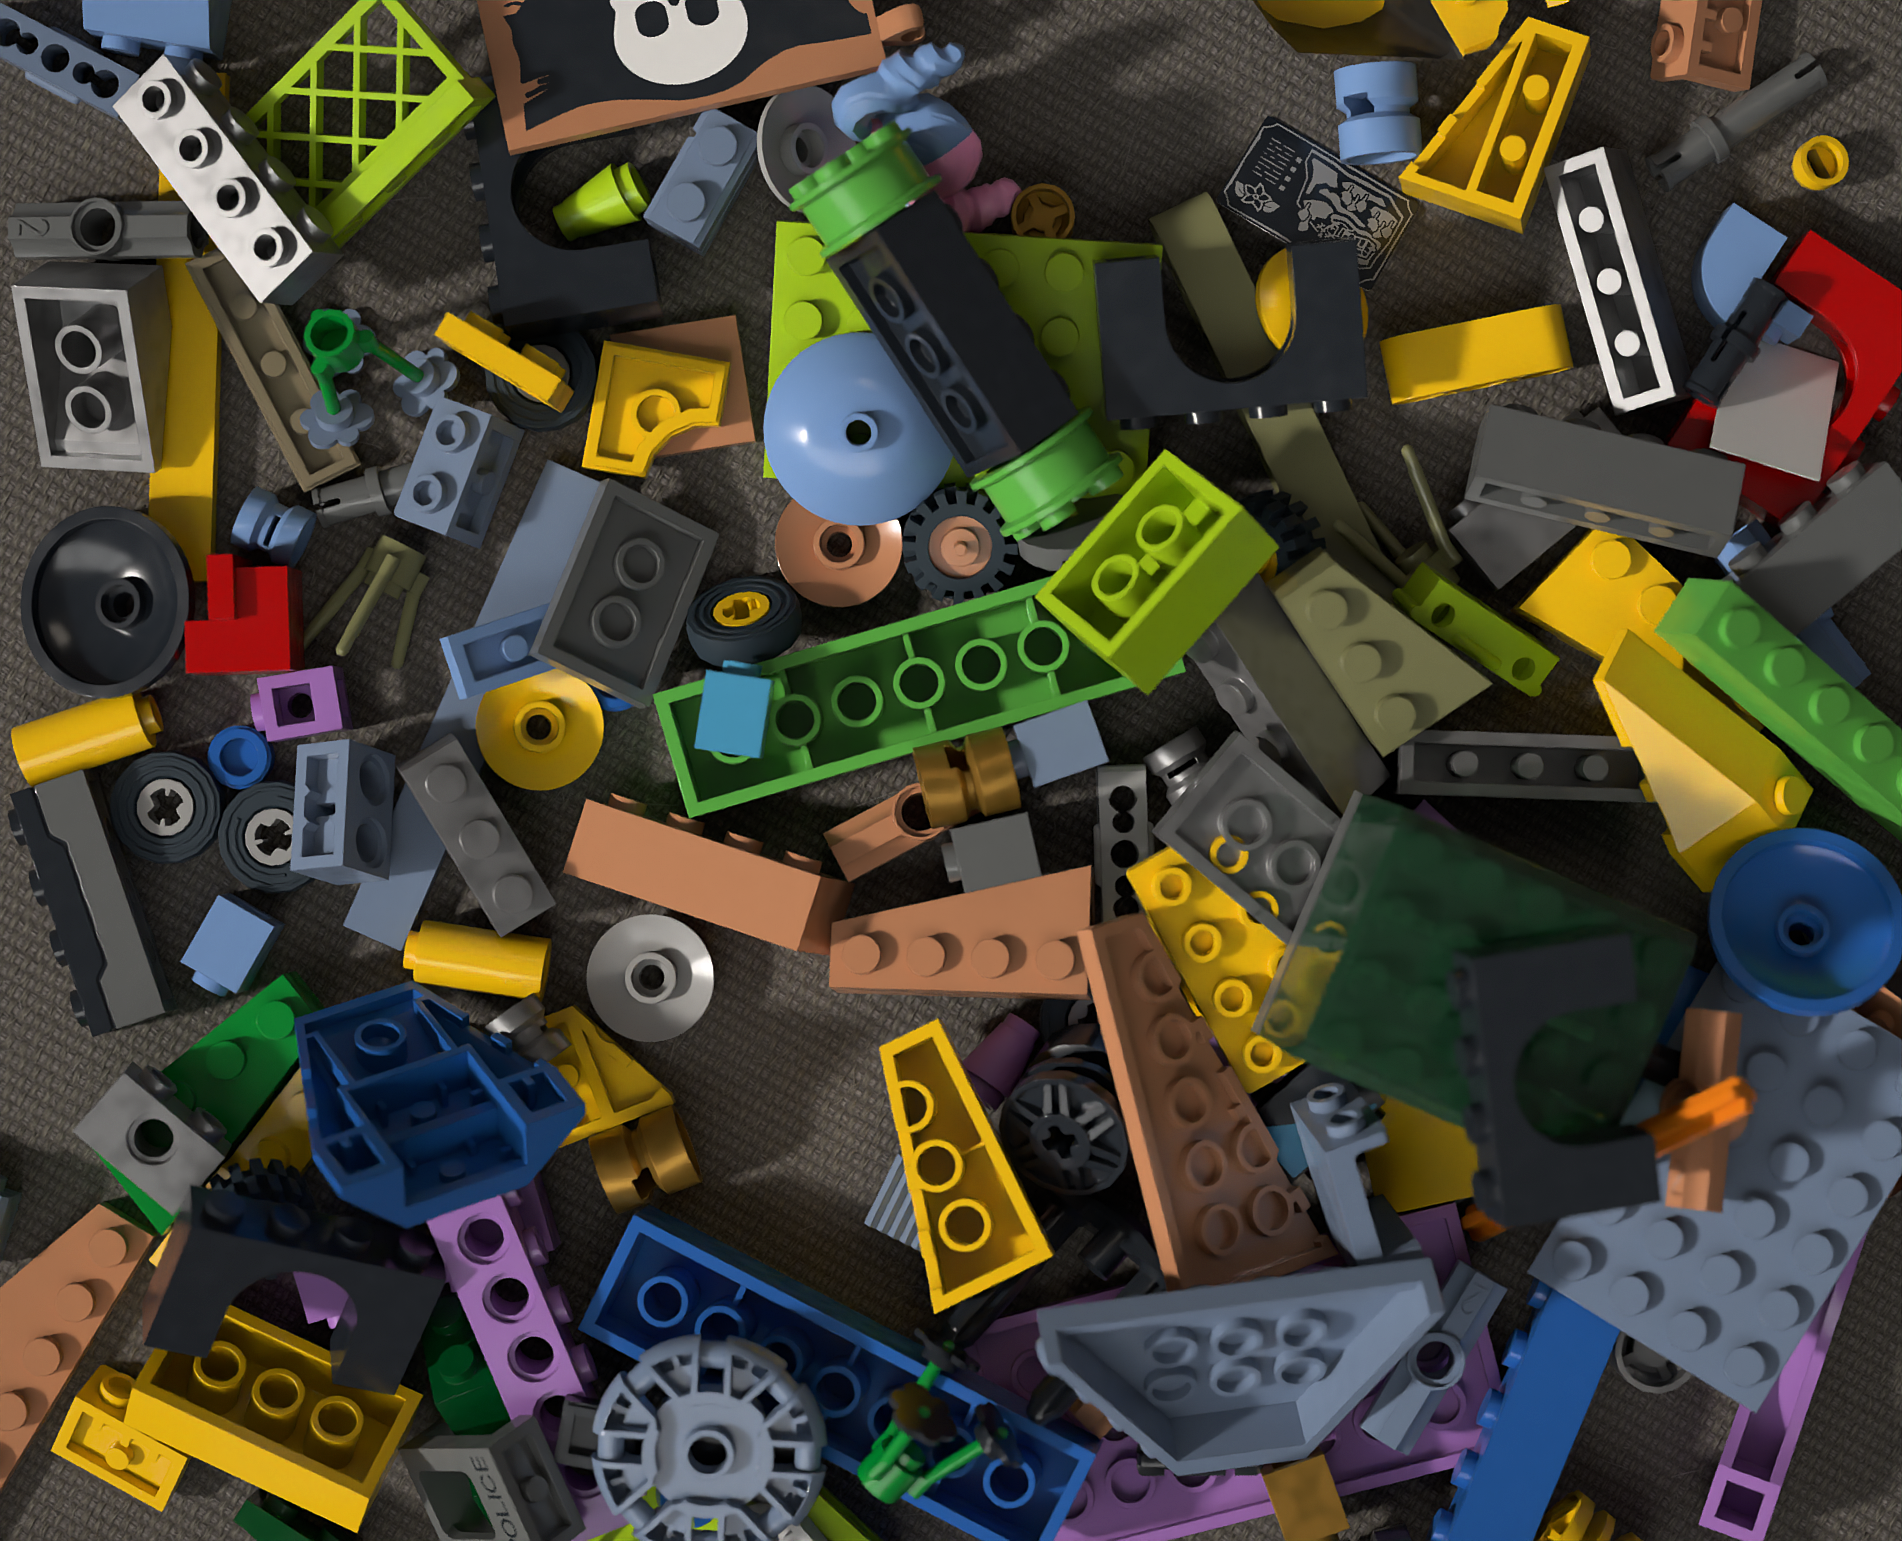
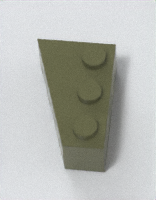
[1266,546,1493,757]

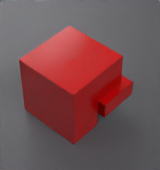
[184,554,305,676]

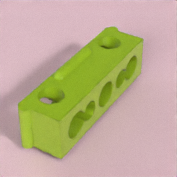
[1392,562,1560,697]

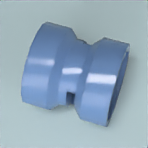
[231,486,317,568]

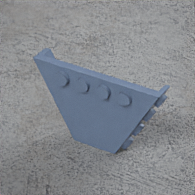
[1036,1257,1446,1476]

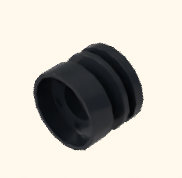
[999,1024,1133,1195]

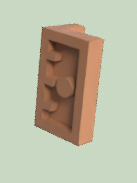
[1650,0,1762,92]

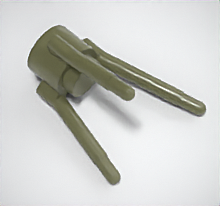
[1333,445,1463,589]
[304,534,430,669]

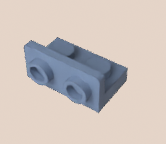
[394,397,525,549]

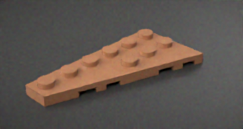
[1077,913,1338,1292]
[0,1201,158,1494]

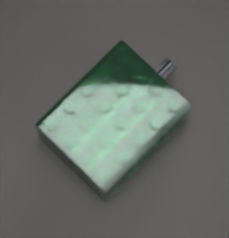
[1251,790,1697,1135]

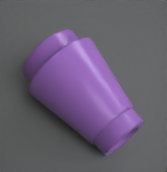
[963,1013,1041,1112]

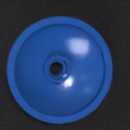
[1707,828,1902,1016]

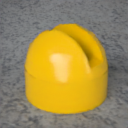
[1791,135,1849,191]

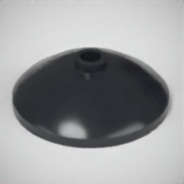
[20,506,195,699]

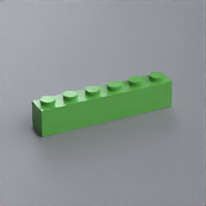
[1654,578,1902,843]

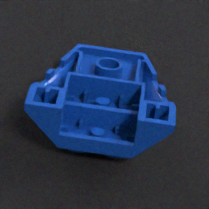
[294,980,585,1228]

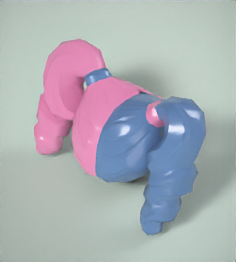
[831,42,1022,233]

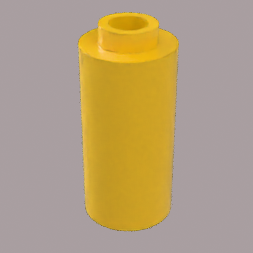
[11,692,164,788]
[403,920,552,1002]

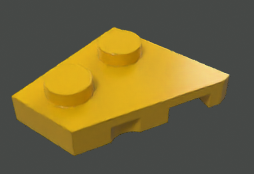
[544,1005,676,1148]

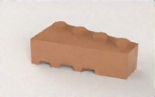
[563,793,855,956]
[829,865,1096,1001]

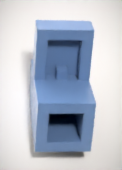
[1691,203,1814,345]

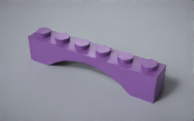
[1698,1229,1869,1541]

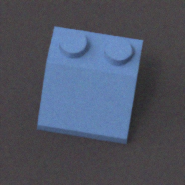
[82,0,232,61]

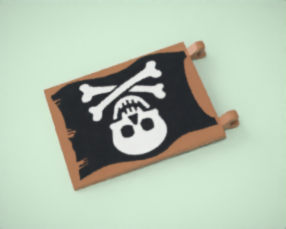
[477,0,926,155]

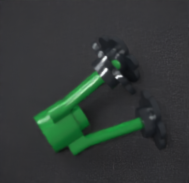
[857,1327,1024,1504]

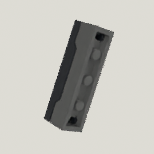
[8,769,178,1037]

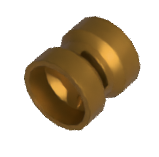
[1011,183,1075,238]

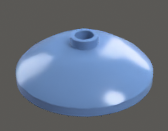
[763,332,953,526]

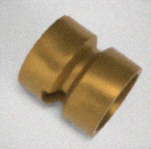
[913,727,1021,829]
[588,1104,703,1215]

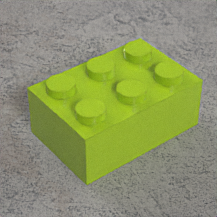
[1035,449,1279,695]

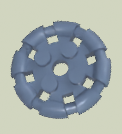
[591,1333,828,1541]

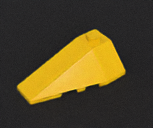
[1593,629,1813,892]

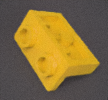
[51,1365,192,1512]

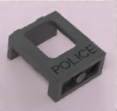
[398,1415,586,1541]

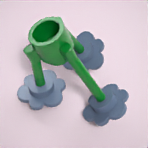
[300,309,460,449]

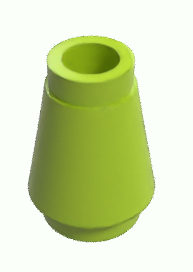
[553,162,652,242]

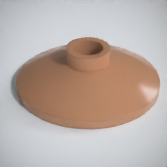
[775,499,903,608]

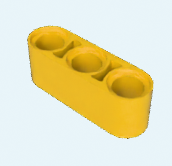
[1379,304,1574,405]

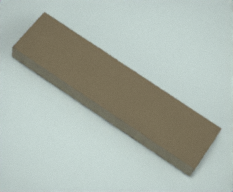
[185,248,361,494]

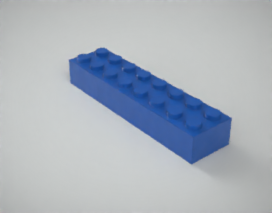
[578,1204,1104,1541]

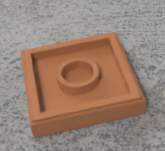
[610,315,757,459]

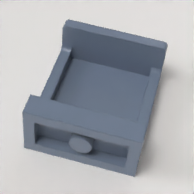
[1290,1083,1424,1268]

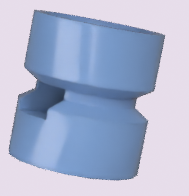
[1334,61,1422,165]

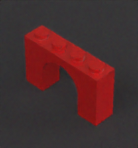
[1663,230,1902,532]

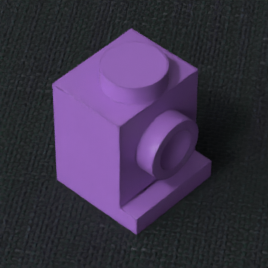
[250,666,353,742]

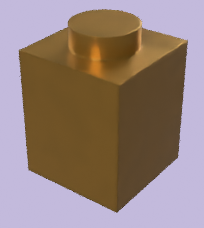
[1260,1445,1350,1541]

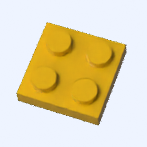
[434,311,575,413]

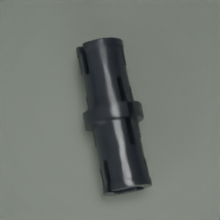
[1682,277,1789,409]

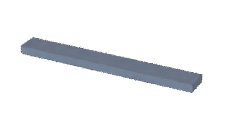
[343,460,600,951]

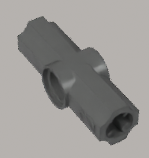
[8,197,209,263]

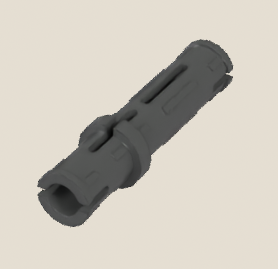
[1645,52,1828,192]

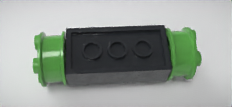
[788,120,1124,541]

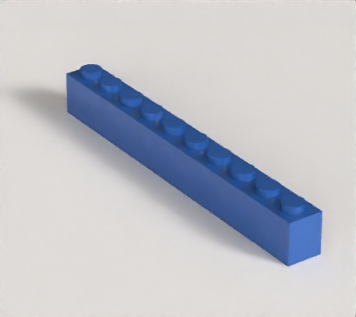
[1426,965,1709,1541]

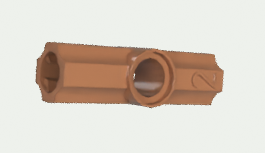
[823,782,981,883]
[1659,1008,1749,1213]

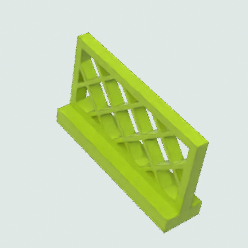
[246,0,496,248]

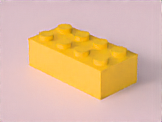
[123,1305,423,1533]

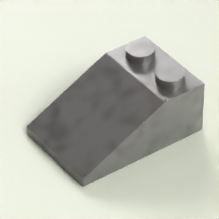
[11,261,172,473]

